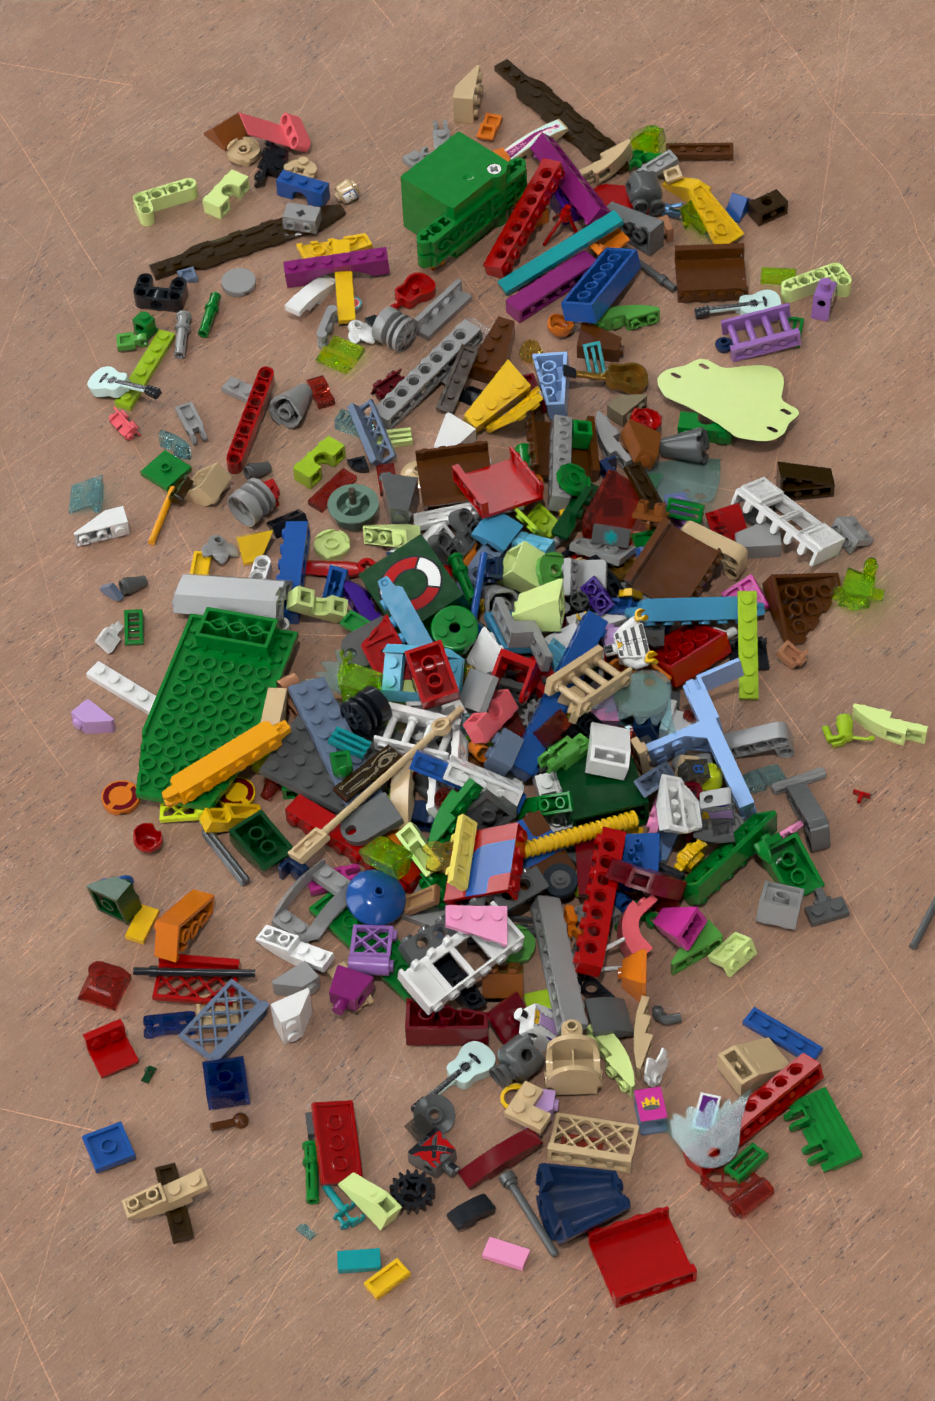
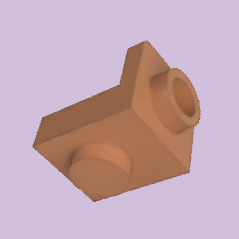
[775,640,809,670]

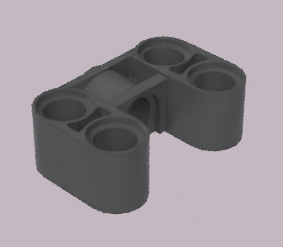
[427,508,480,565]

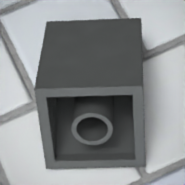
[381,473,419,525]

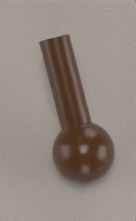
[210,1112,249,1131]

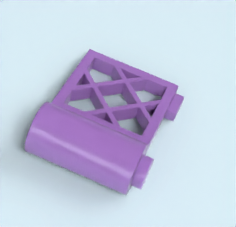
[348,924,397,976]

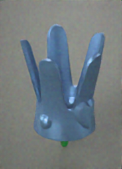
[662,203,684,220]

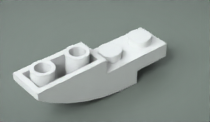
[255,925,335,972]

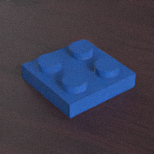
[82,1121,136,1174]

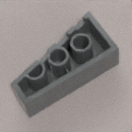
[607,202,664,257]

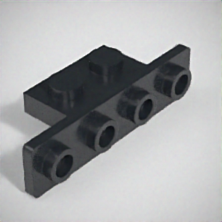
[254,140,289,188]

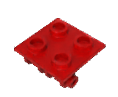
[705,503,747,541]

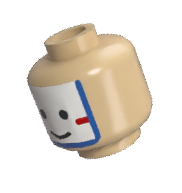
[334,179,360,204]

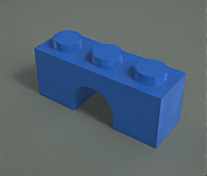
[276,170,330,206]

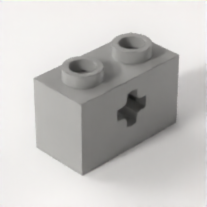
[282,202,322,234]

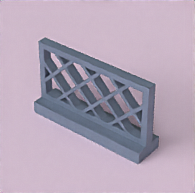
[179,978,270,1070]

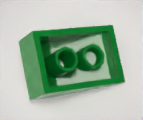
[760,832,825,896]

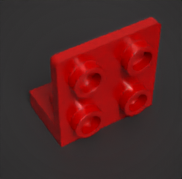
[83,1018,139,1078]

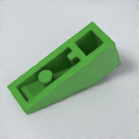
[671,919,723,976]

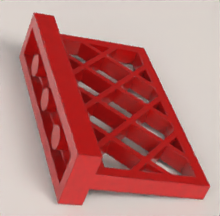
[152,954,241,1007]

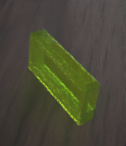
[760,267,796,285]

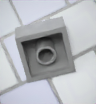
[756,880,804,930]

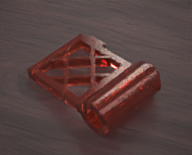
[700,1153,775,1219]

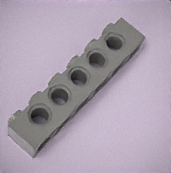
[547,415,572,512]

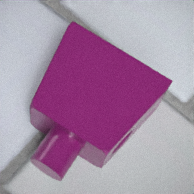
[329,965,375,1015]

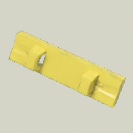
[445,814,478,892]

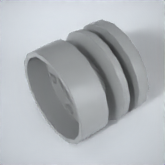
[372,306,418,352]
[227,478,276,527]

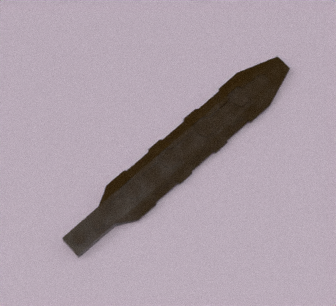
[494,59,629,175]
[149,204,346,281]

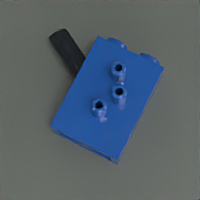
[619,833,685,892]

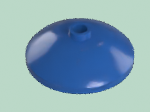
[346,870,406,925]

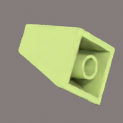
[512,579,566,632]

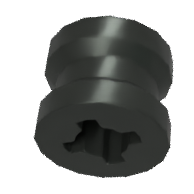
[570,592,589,614]

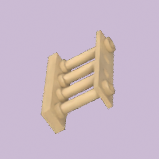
[544,645,633,717]

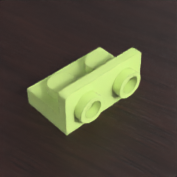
[708,932,757,977]

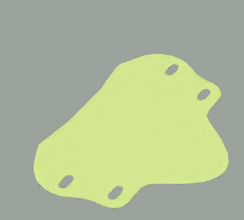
[657,359,799,441]

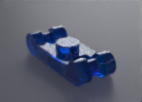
[143,1011,197,1039]

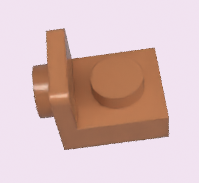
[657,215,674,243]

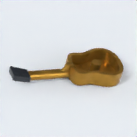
[562,362,648,395]

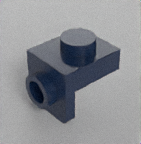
[483,557,504,585]

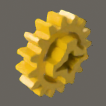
[674,839,709,873]

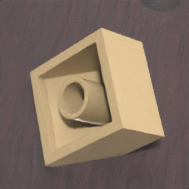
[184,462,232,507]

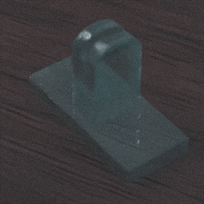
[296,1223,316,1240]

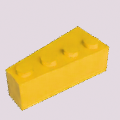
[463,360,531,434]

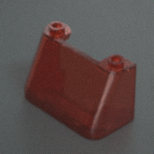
[582,470,640,549]

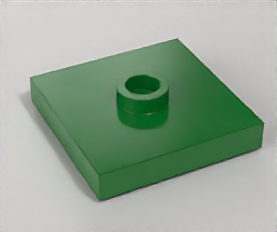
[140,450,192,492]

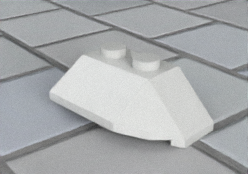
[656,774,702,834]

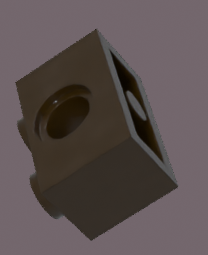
[748,189,788,227]

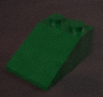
[229,810,293,872]

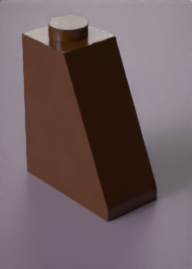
[577,322,624,363]

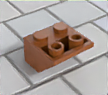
[482,962,524,998]

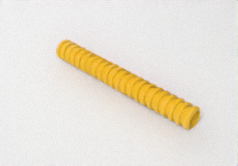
[524,810,639,859]

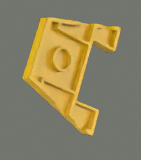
[484,386,543,433]

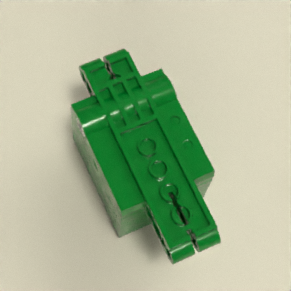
[400,131,527,268]

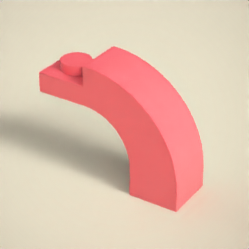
[617,894,658,958]

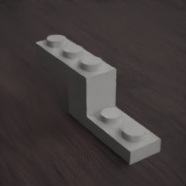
[492,597,553,672]

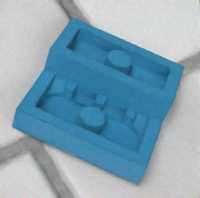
[470,513,523,554]

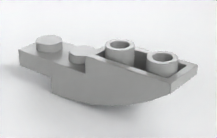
[596,411,633,474]

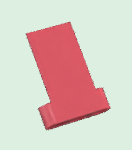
[239,112,311,153]

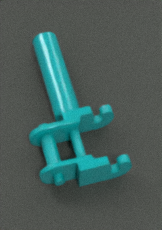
[322,1186,366,1230]

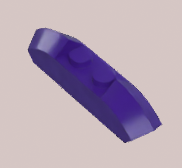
[343,580,381,621]

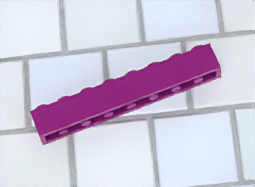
[530,132,611,226]

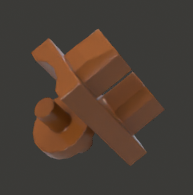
[632,499,670,531]

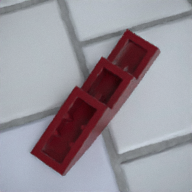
[575,838,596,898]
[458,1128,543,1190]

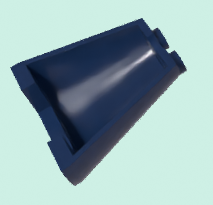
[535,1163,630,1244]

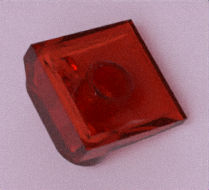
[78,961,132,1011]

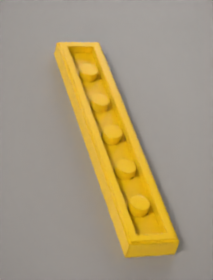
[332,239,356,324]

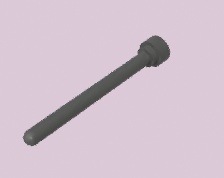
[499,1170,559,1257]

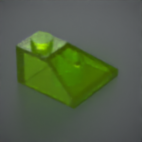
[629,125,666,153]

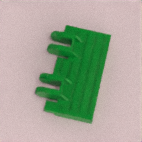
[783,1087,863,1173]

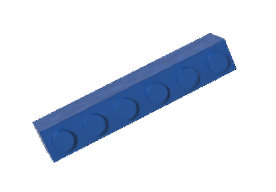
[276,521,311,624]

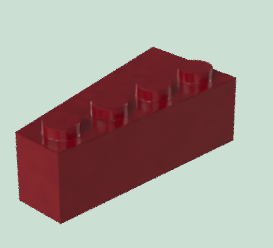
[405,998,489,1045]

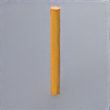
[148,486,174,545]

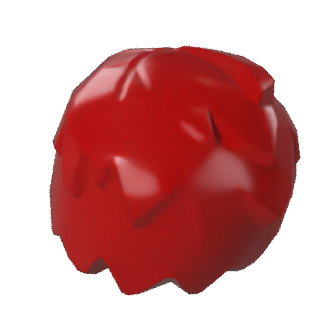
[630,408,662,431]

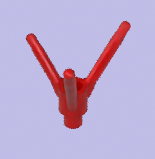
[543,204,578,246]

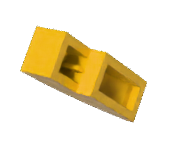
[199,803,262,833]

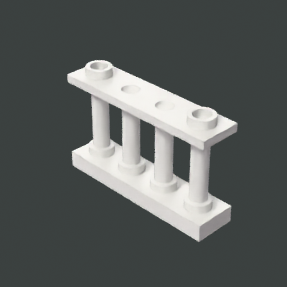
[373,702,463,761]

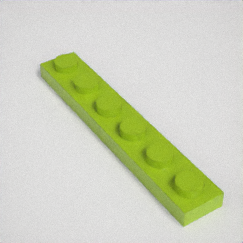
[114,329,176,411]
[737,591,759,701]

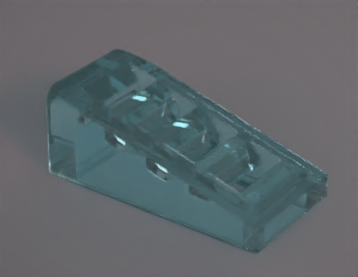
[334,409,375,437]

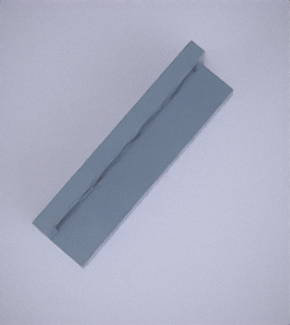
[347,399,397,468]

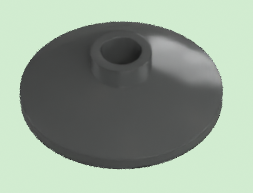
[413,1094,455,1135]

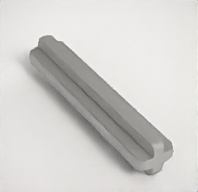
[771,767,826,795]

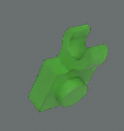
[116,332,148,352]

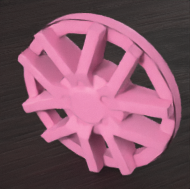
[779,820,804,839]

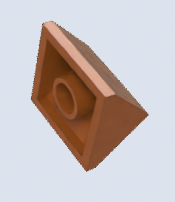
[204,113,250,151]

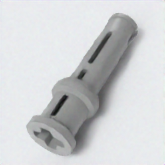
[174,311,192,359]

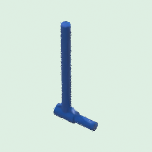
[450,552,488,634]

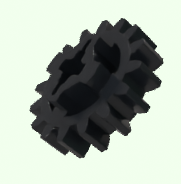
[389,1169,435,1214]

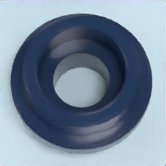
[715,337,733,353]

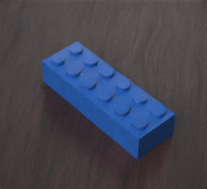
[561,247,641,324]

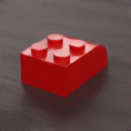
[404,640,460,710]

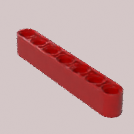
[226,366,275,474]

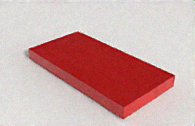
[311,1100,363,1186]

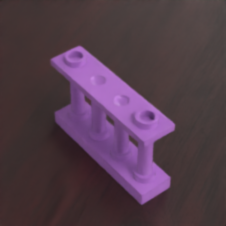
[721,303,801,362]

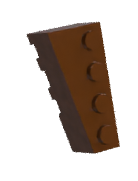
[470,316,515,384]

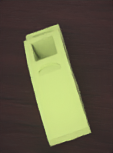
[852,703,928,745]
[586,1025,635,1098]

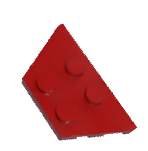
[361,615,412,680]

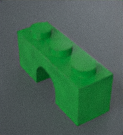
[677,411,733,445]

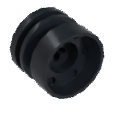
[340,686,392,737]

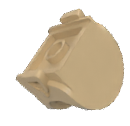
[544,1019,603,1095]

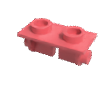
[109,407,141,441]

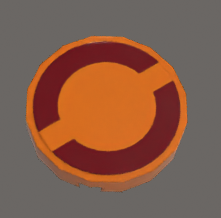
[101,780,140,815]

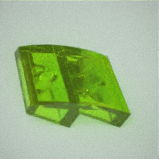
[315,335,365,374]

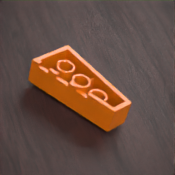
[154,889,215,962]

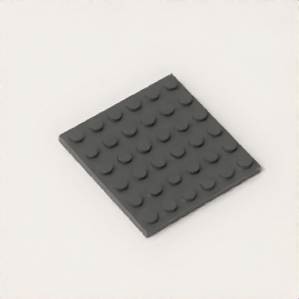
[259,700,417,814]

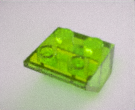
[359,836,413,879]

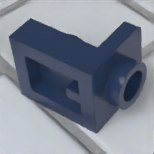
[599,455,618,487]
[278,856,309,880]

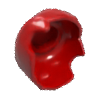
[133,823,163,853]

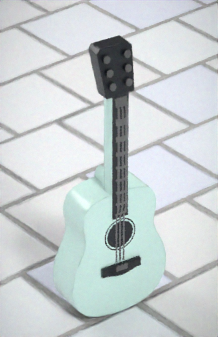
[695,290,781,319]
[87,366,162,400]
[411,1041,496,1112]

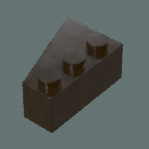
[776,461,835,501]

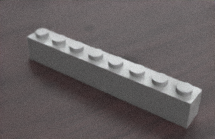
[530,895,588,1035]

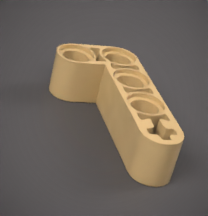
[680,521,748,580]

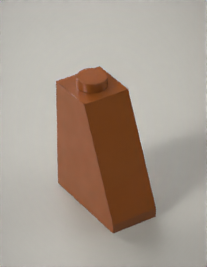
[621,419,661,470]

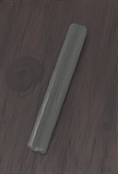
[202,830,250,886]

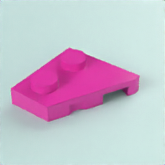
[721,574,770,610]

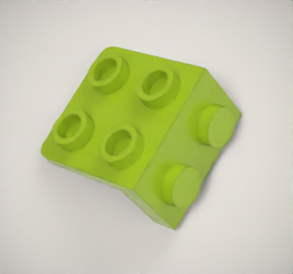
[514,502,558,539]

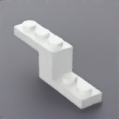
[426,729,469,819]

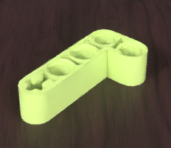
[133,178,198,226]
[780,263,852,303]

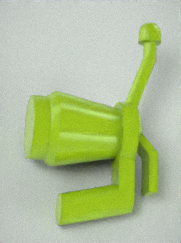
[822,714,875,748]

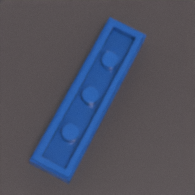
[743,1007,823,1060]

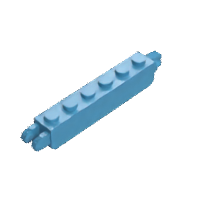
[377,576,433,646]
[623,596,765,626]

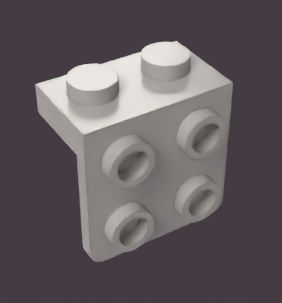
[562,558,607,598]

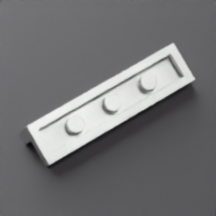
[443,755,524,806]

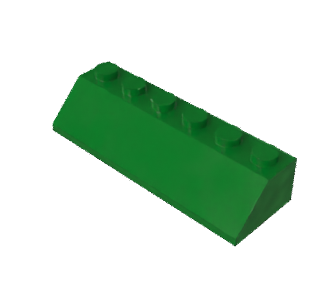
[682,810,777,905]

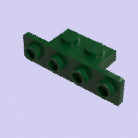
[551,483,599,540]

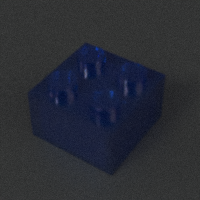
[202,1056,250,1110]

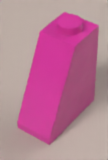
[653,907,707,951]

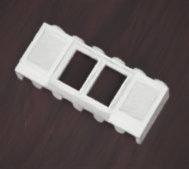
[730,477,845,566]
[397,901,525,1016]

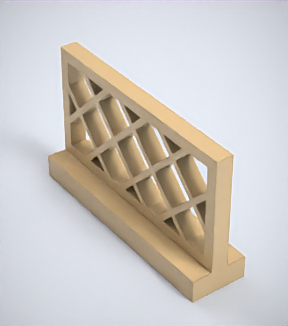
[547,1112,639,1174]

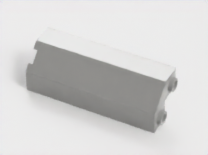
[172,574,293,620]

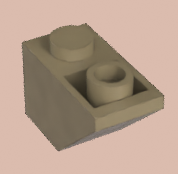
[607,394,647,428]

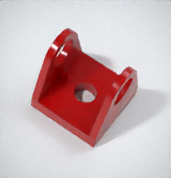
[491,648,542,704]

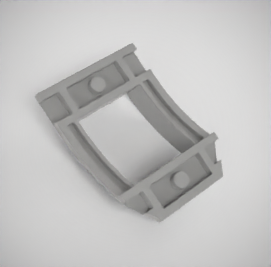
[271,859,350,944]

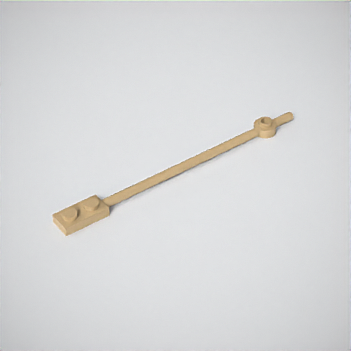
[288,705,465,864]

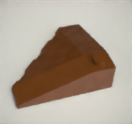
[762,572,842,645]

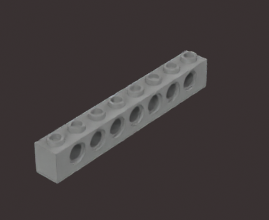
[374,319,483,430]

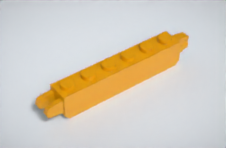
[162,720,292,807]

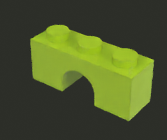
[293,435,346,490]

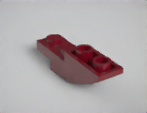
[605,857,687,901]

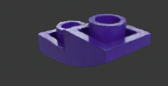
[580,576,615,617]

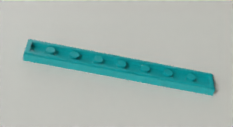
[497,210,624,296]

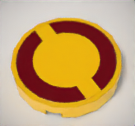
[218,777,256,808]

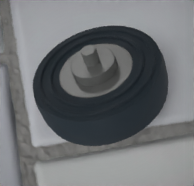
[543,863,578,899]

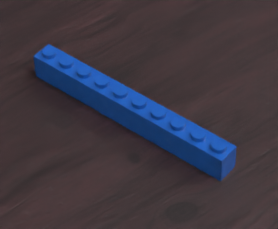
[508,610,608,782]

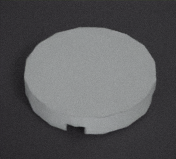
[221,268,256,297]

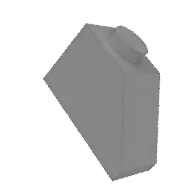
[272,961,321,996]

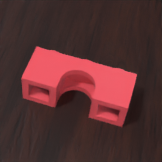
[463,689,519,744]

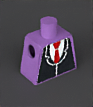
[811,278,837,322]

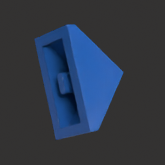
[726,193,753,224]
[322,565,349,598]

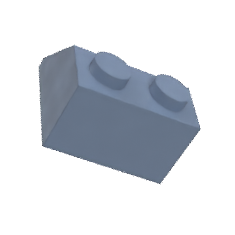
[484,727,524,776]

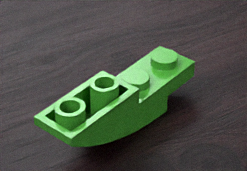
[593,305,660,331]

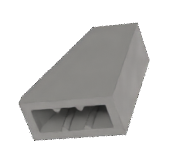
[735,519,782,559]

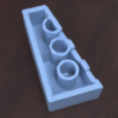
[532,352,570,420]

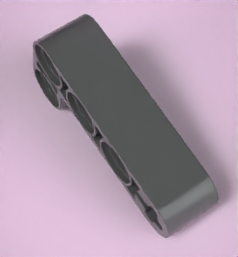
[785,782,831,852]

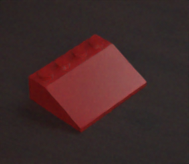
[649,622,732,687]

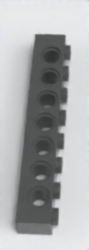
[398,866,549,967]

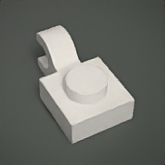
[95,621,123,654]

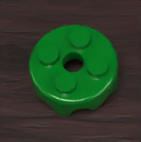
[431,606,479,655]

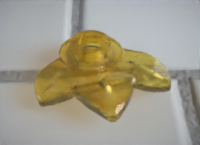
[421,841,453,873]

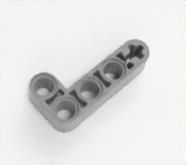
[723,721,795,758]

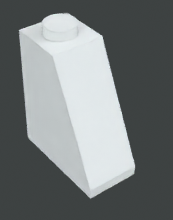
[434,412,476,448]

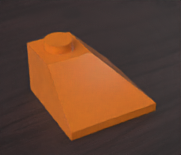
[618,949,647,1003]

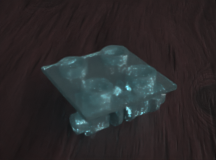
[68,475,104,514]

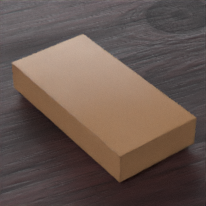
[404,884,440,916]

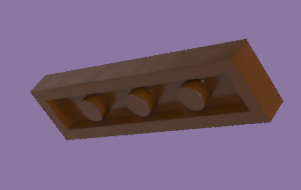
[666,143,734,160]

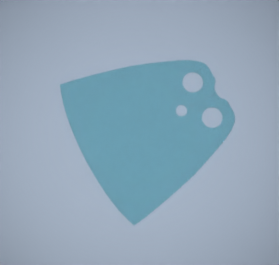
[644,458,720,505]

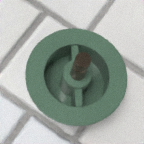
[327,484,379,532]

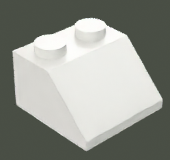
[271,988,312,1045]

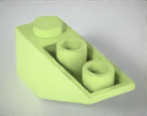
[363,524,420,548]
[338,1172,402,1230]

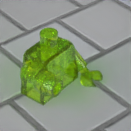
[832,557,885,610]
[337,649,383,703]

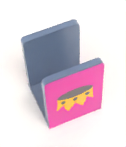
[634,1086,667,1136]

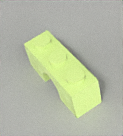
[203,170,250,219]
[286,586,348,623]

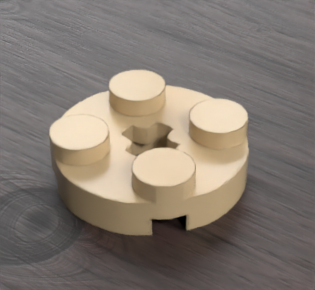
[227,137,261,167]
[284,157,317,179]

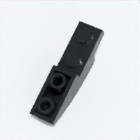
[433,953,487,1010]

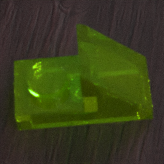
[680,200,707,235]

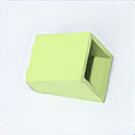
[496,541,557,593]

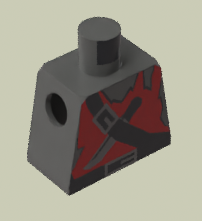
[408,1127,460,1178]

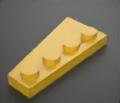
[687,181,745,244]
[296,233,373,259]

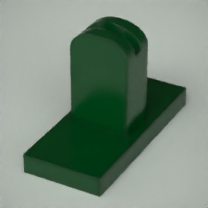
[141,1065,157,1084]

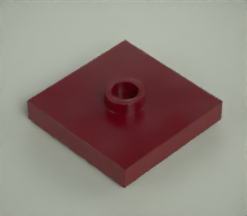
[486,992,526,1044]

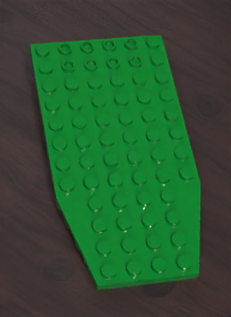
[136,607,299,810]

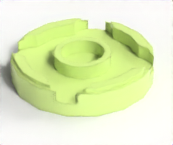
[314,529,350,561]

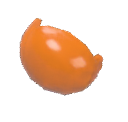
[547,314,575,337]

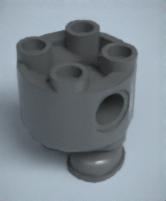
[625,171,666,216]
[489,1034,546,1088]

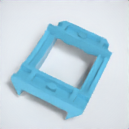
[379,644,465,703]

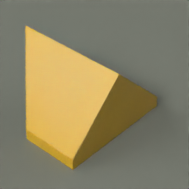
[235,530,273,566]

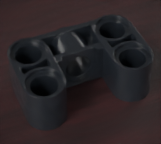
[133,273,188,313]

